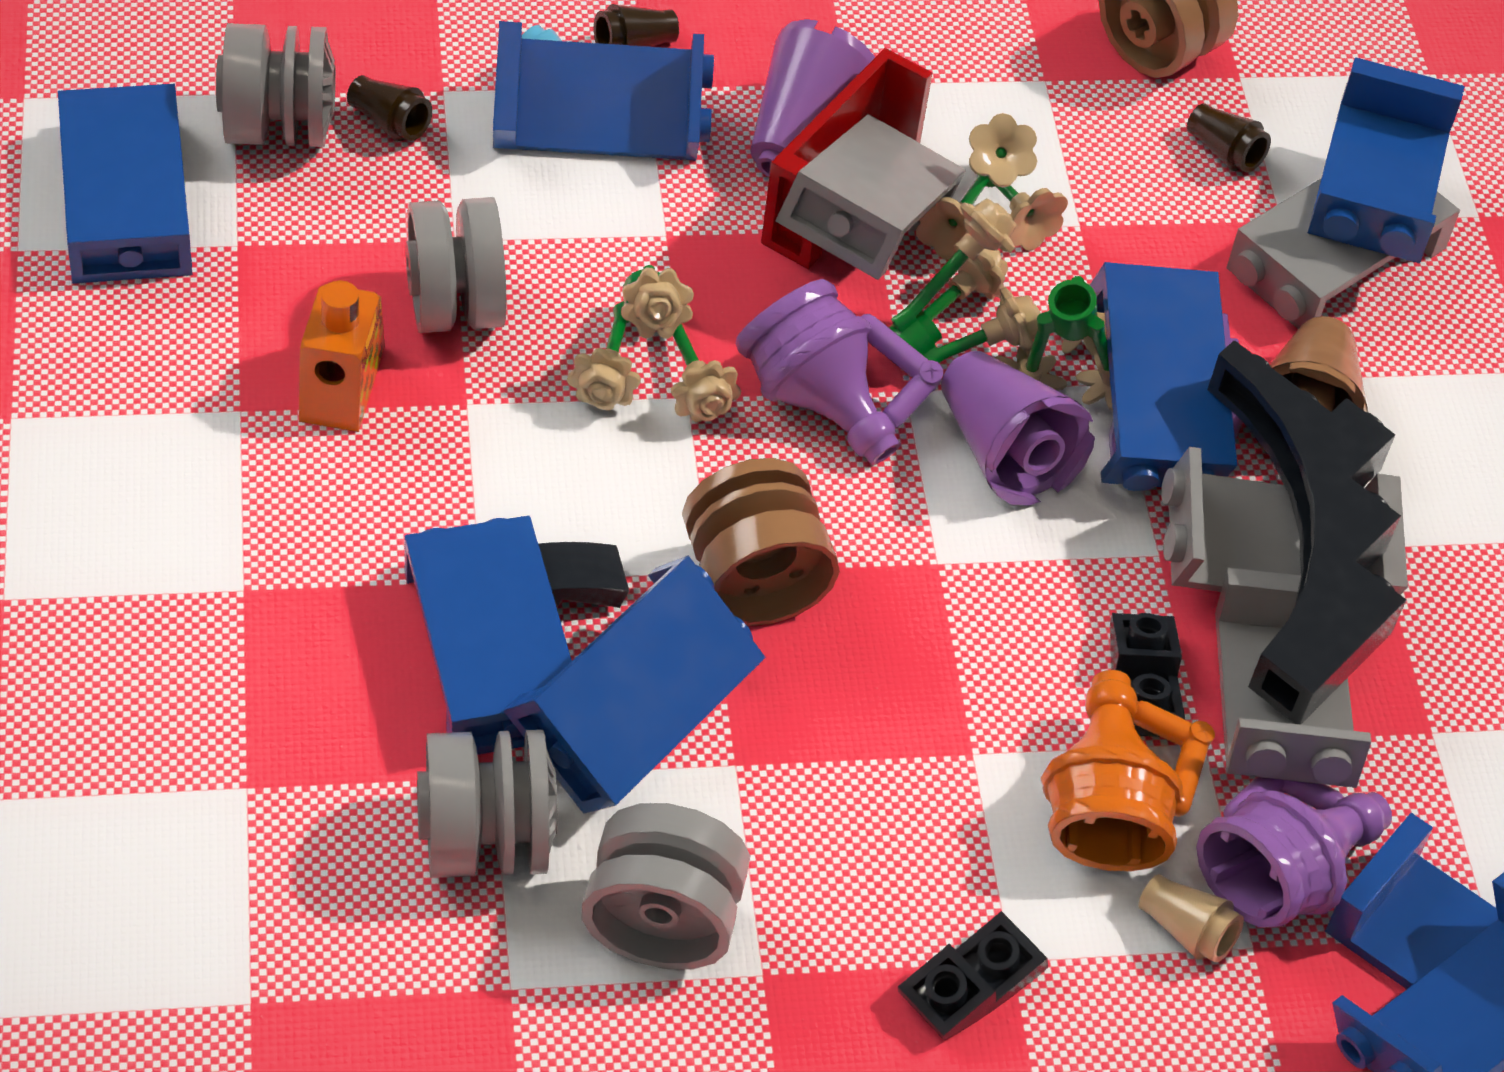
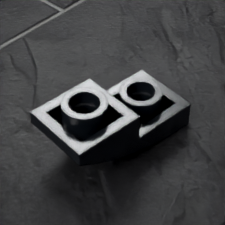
[538,542,629,608]
[1110,613,1185,737]
[898,911,1048,1040]

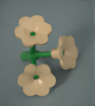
[916,113,1068,260]

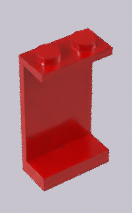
[761,48,933,269]

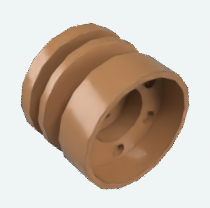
[682,458,840,626]

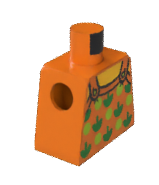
[299,280,385,432]

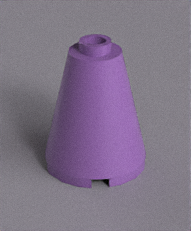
[750,19,875,177]
[941,351,1095,505]

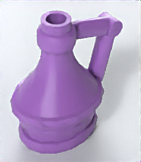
[735,279,943,466]
[1196,777,1392,927]

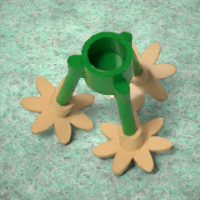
[995,276,1113,411]

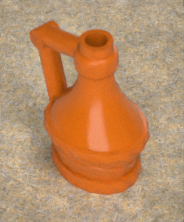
[1041,670,1215,872]

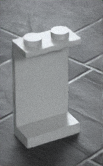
[776,114,966,280]
[1226,179,1460,329]
[1161,447,1408,595]
[1215,567,1371,788]

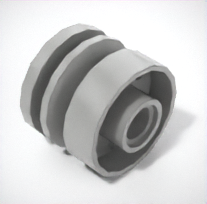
[216,23,336,147]
[417,730,558,878]

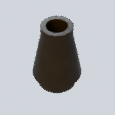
[593,4,679,47]
[347,75,432,141]
[1187,103,1271,172]

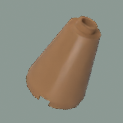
[1258,316,1368,453]

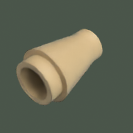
[1138,874,1244,963]

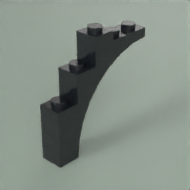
[1207,340,1407,725]

